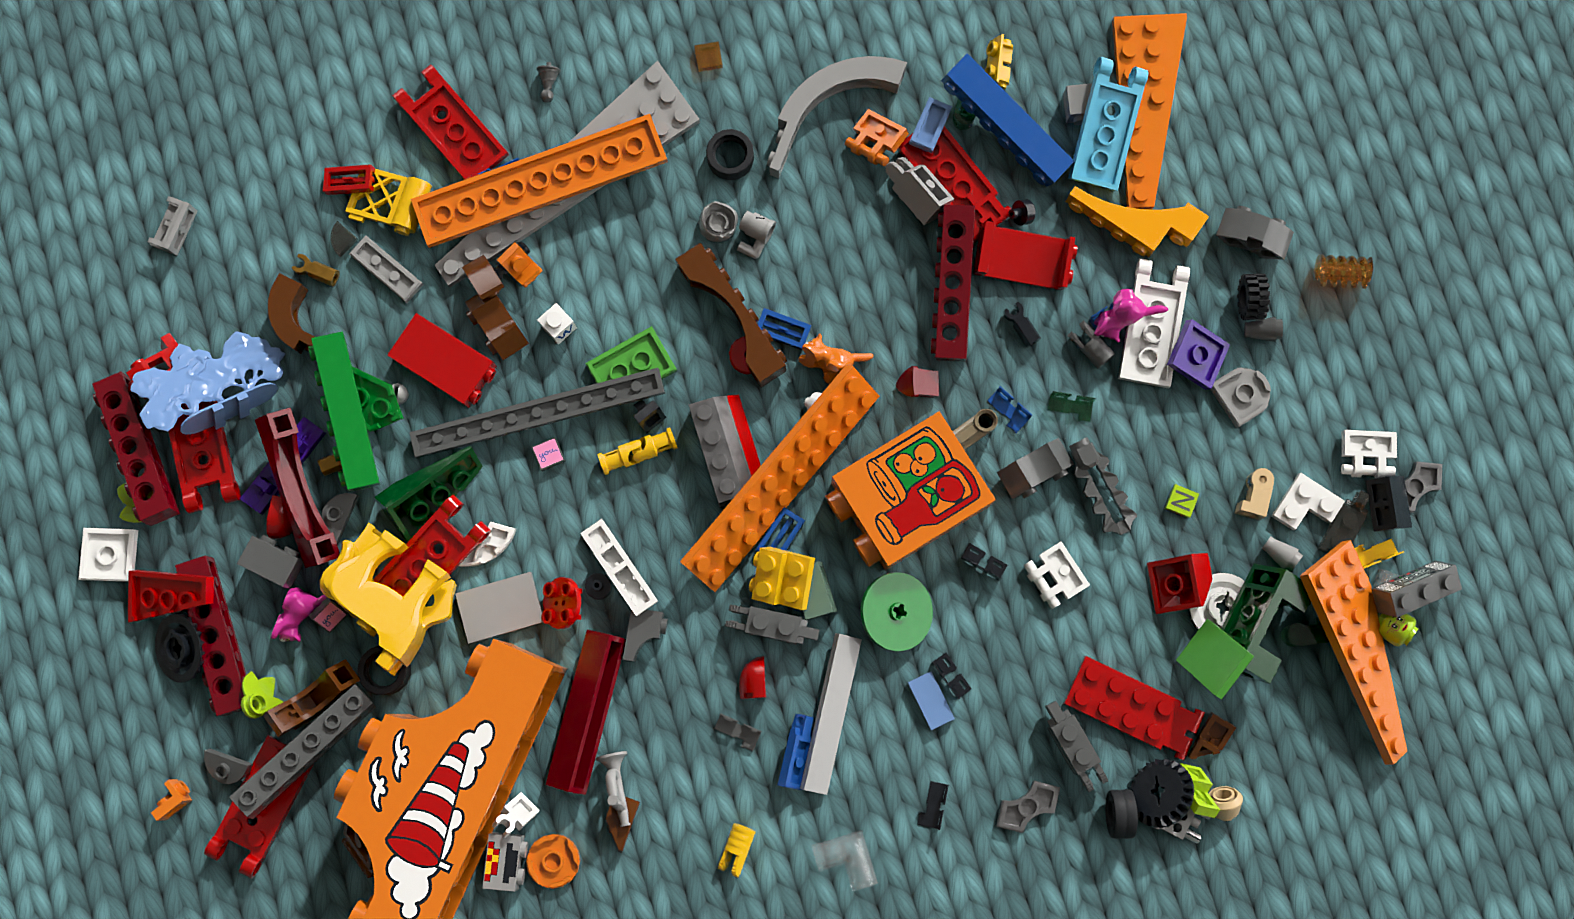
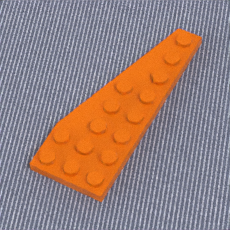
[1300,540,1407,765]

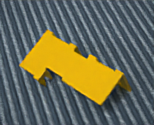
[1354,539,1404,569]

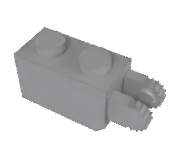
[885,157,954,225]

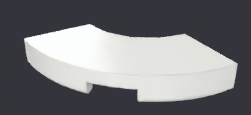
[459,522,516,567]

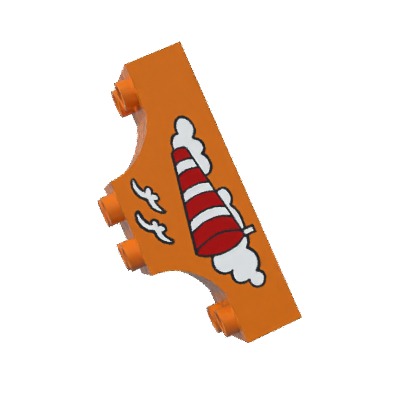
[334,639,567,919]

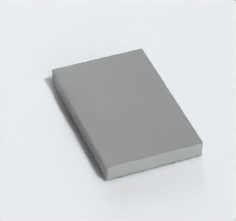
[455,572,544,644]

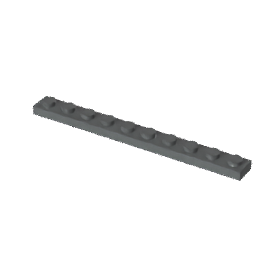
[409,368,665,458]

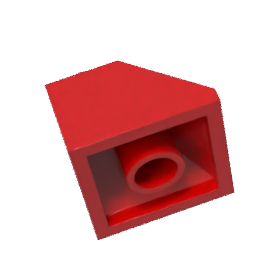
[1147,553,1213,614]

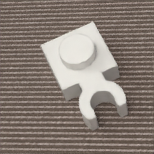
[492,792,540,838]

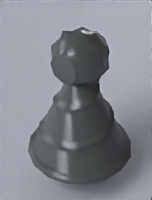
[536,62,561,102]

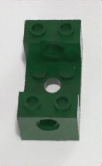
[1221,564,1311,684]

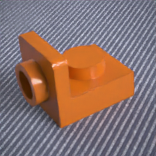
[497,242,542,288]
[151,779,192,821]

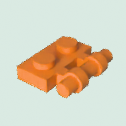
[845,109,909,166]

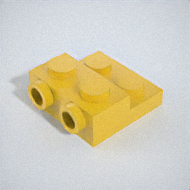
[749,547,815,610]

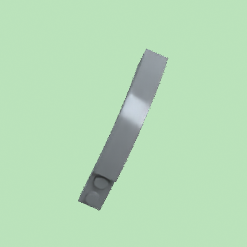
[767,56,907,178]

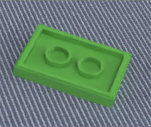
[585,326,677,383]
[1176,618,1254,699]

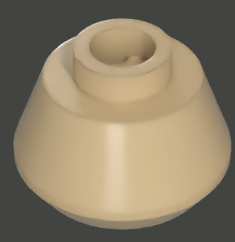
[1209,786,1243,821]

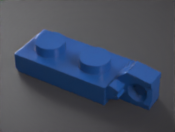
[778,714,814,790]

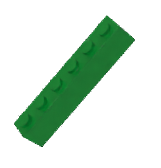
[308,331,380,492]

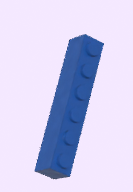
[941,53,1074,187]

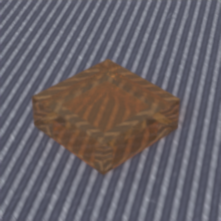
[694,41,723,72]

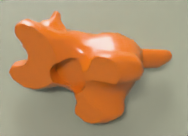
[798,334,873,384]

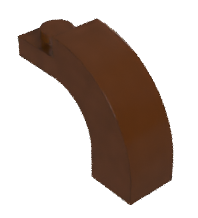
[268,273,315,354]
[263,659,360,737]

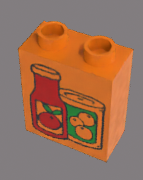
[825,411,996,571]

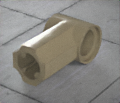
[953,409,998,450]

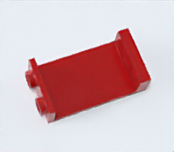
[973,221,1078,290]
[388,313,497,408]

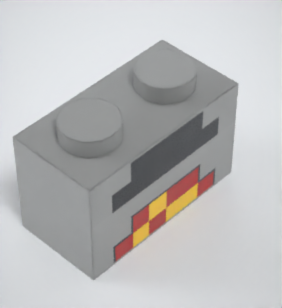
[482,832,528,892]

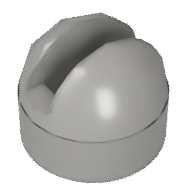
[392,383,409,405]

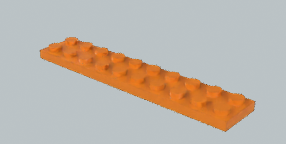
[411,114,668,248]
[680,363,880,592]

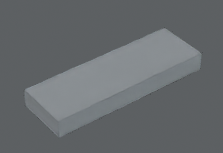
[349,235,424,303]

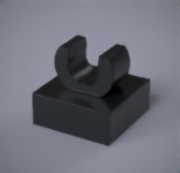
[634,400,667,433]

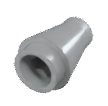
[1262,536,1303,572]

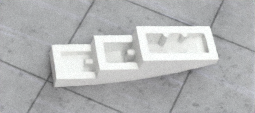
[580,519,658,617]

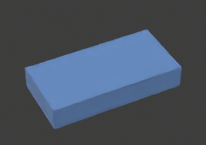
[909,97,952,154]
[908,671,955,730]

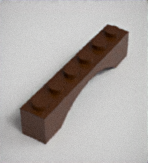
[675,243,787,388]

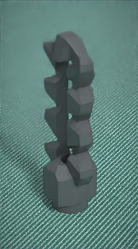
[1069,437,1137,535]

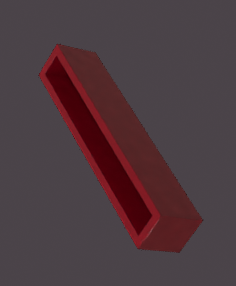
[546,629,626,795]

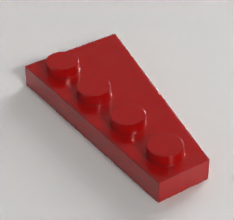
[128,570,214,623]

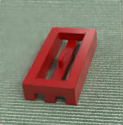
[323,165,375,195]

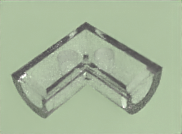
[811,830,878,891]

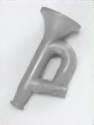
[596,751,631,827]

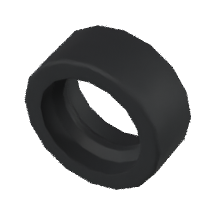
[706,129,754,180]
[357,645,411,695]

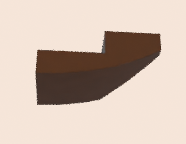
[1188,712,1236,760]
[605,797,640,853]

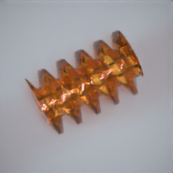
[1314,254,1373,289]

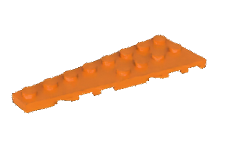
[1112,13,1187,210]

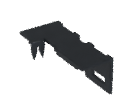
[961,543,1008,581]
[932,653,972,700]
[917,781,949,830]

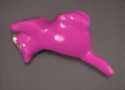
[1094,289,1168,343]
[270,587,327,642]

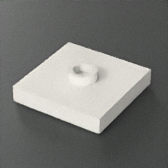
[78,528,138,582]

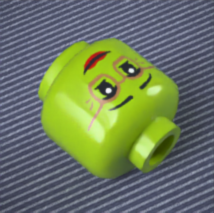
[1379,614,1418,647]

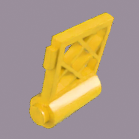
[345,169,432,236]

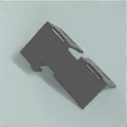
[714,713,762,751]

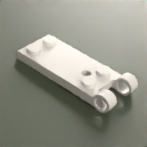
[1118,258,1190,388]

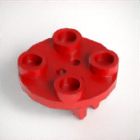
[542,577,582,630]

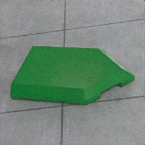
[352,366,404,432]

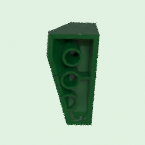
[374,446,483,542]

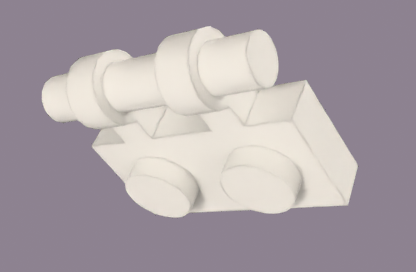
[1341,430,1397,478]
[1023,542,1090,609]

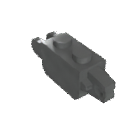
[725,605,820,644]
[1045,701,1108,792]

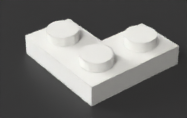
[1271,473,1345,530]

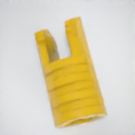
[718,823,756,878]

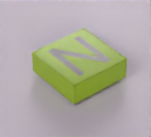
[1164,484,1199,518]

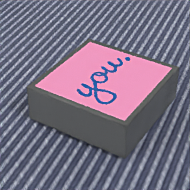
[531,437,566,471]
[309,597,348,633]

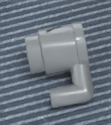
[737,211,776,259]

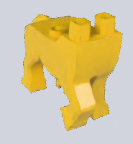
[320,523,457,676]

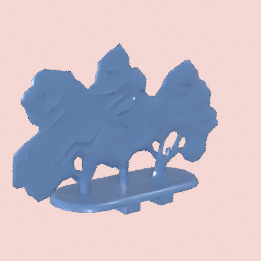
[130,332,285,435]

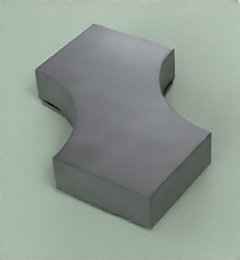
[1405,462,1442,513]
[996,780,1060,833]

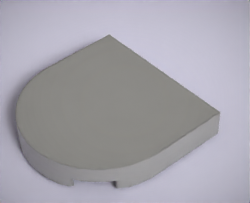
[1210,368,1271,429]

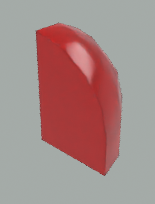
[266,495,293,538]
[739,656,766,699]

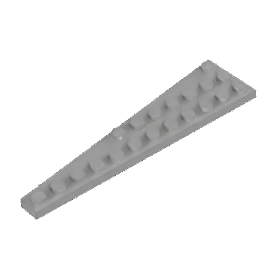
[435,61,700,288]

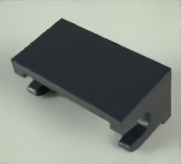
[1366,476,1412,532]

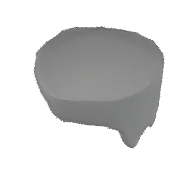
[698,201,738,242]

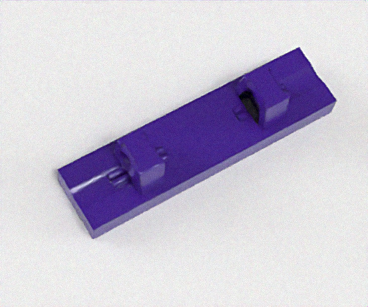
[240,417,326,515]

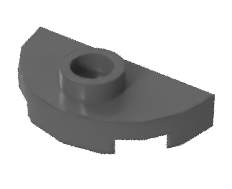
[321,493,359,543]
[204,748,253,784]

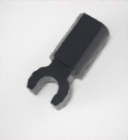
[1003,302,1041,348]

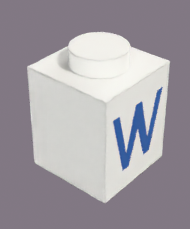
[537,303,577,345]

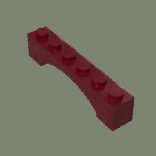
[254,408,340,568]

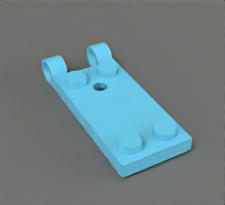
[1068,57,1148,191]

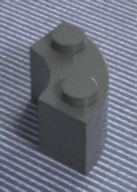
[1216,206,1294,260]
[997,438,1074,499]

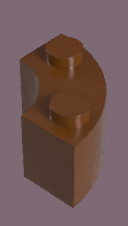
[465,294,529,360]

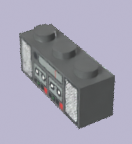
[1371,561,1462,618]

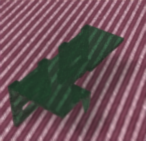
[1048,391,1096,422]

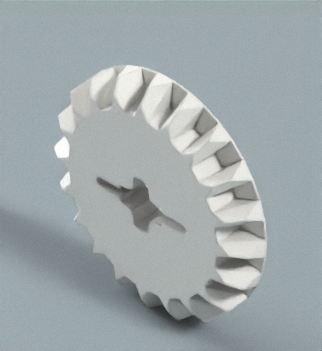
[1189,573,1251,630]

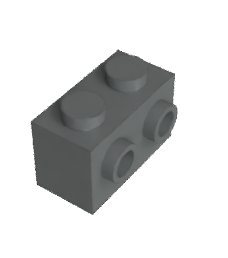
[237,535,304,589]

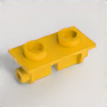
[984,34,1013,90]

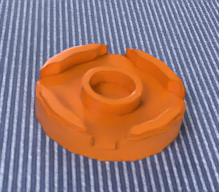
[526,834,580,889]

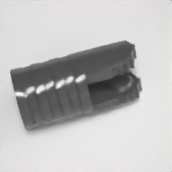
[1067,320,1115,369]

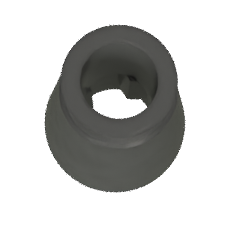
[1244,317,1283,342]

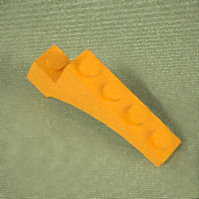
[1065,186,1209,257]

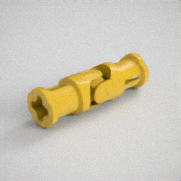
[597,427,678,475]

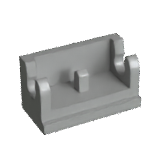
[148,196,198,256]

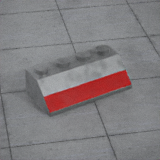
[689,394,761,507]

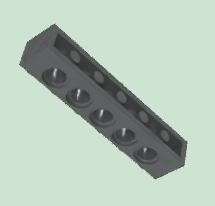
[229,684,376,819]

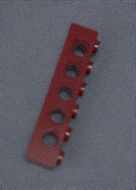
[931,205,975,362]
[92,371,180,526]
[175,555,254,716]

